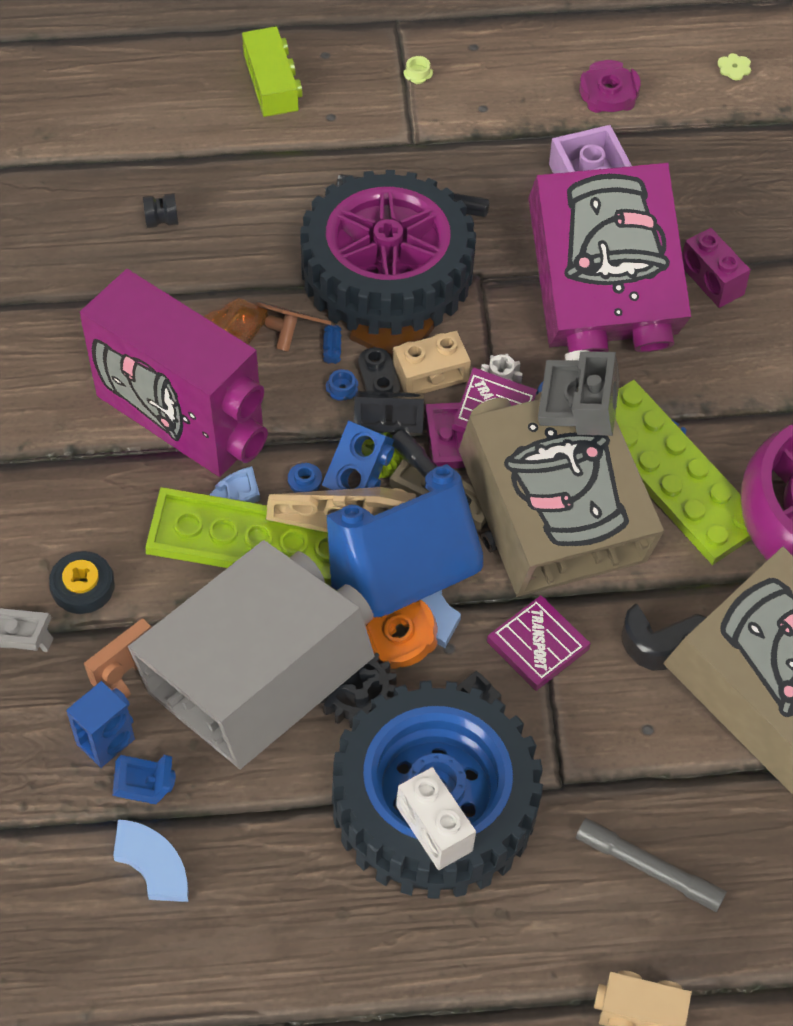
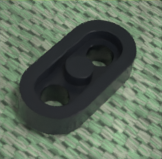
[358,347,400,392]

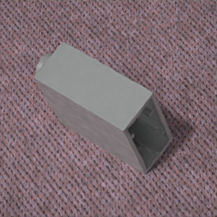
[128,540,375,770]

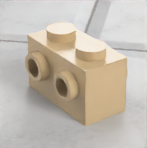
[393,331,471,393]

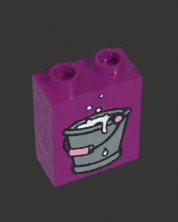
[528,163,691,353]
[79,269,268,477]

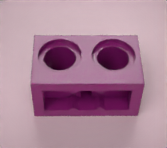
[682,228,751,308]

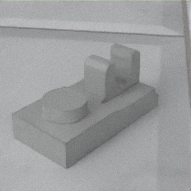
[0,608,54,652]

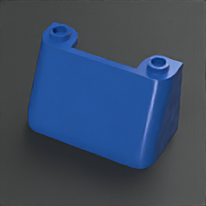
[326,464,483,617]

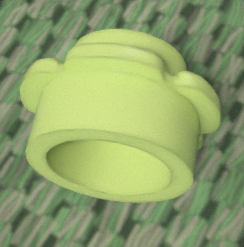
[403,56,433,84]

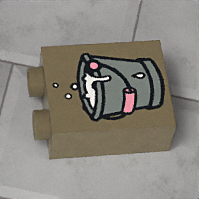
[459,390,664,597]
[663,546,793,795]

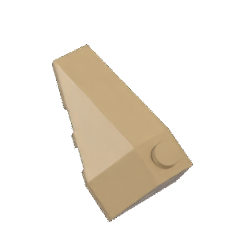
[266,487,416,532]

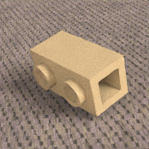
[594,971,692,1026]

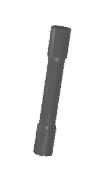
[576,818,727,913]

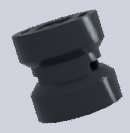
[143,193,179,228]

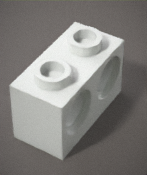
[396,767,476,871]

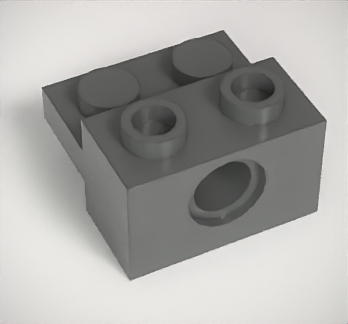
[538,352,620,436]

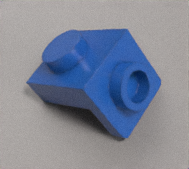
[112,755,176,805]

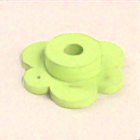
[718,53,751,80]

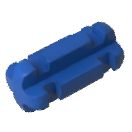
[323,325,342,364]

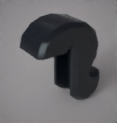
[621,603,707,671]

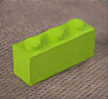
[242,26,303,117]

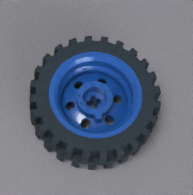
[332,680,543,899]

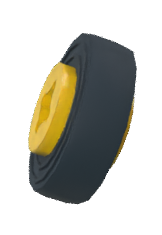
[49,551,115,614]

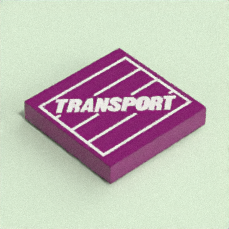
[452,367,537,434]
[487,595,591,691]

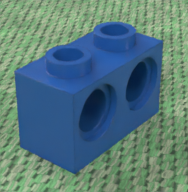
[322,420,395,490]
[66,681,135,768]

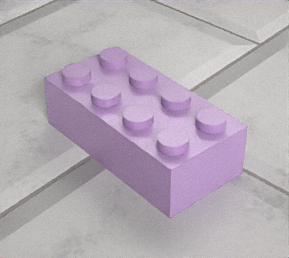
[549,125,632,174]

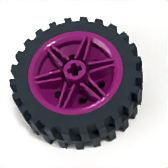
[300,170,476,335]

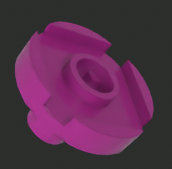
[579,60,641,113]

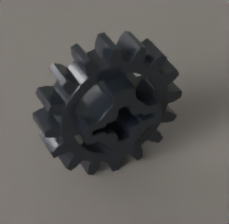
[320,653,397,728]

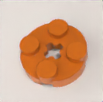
[365,600,438,669]

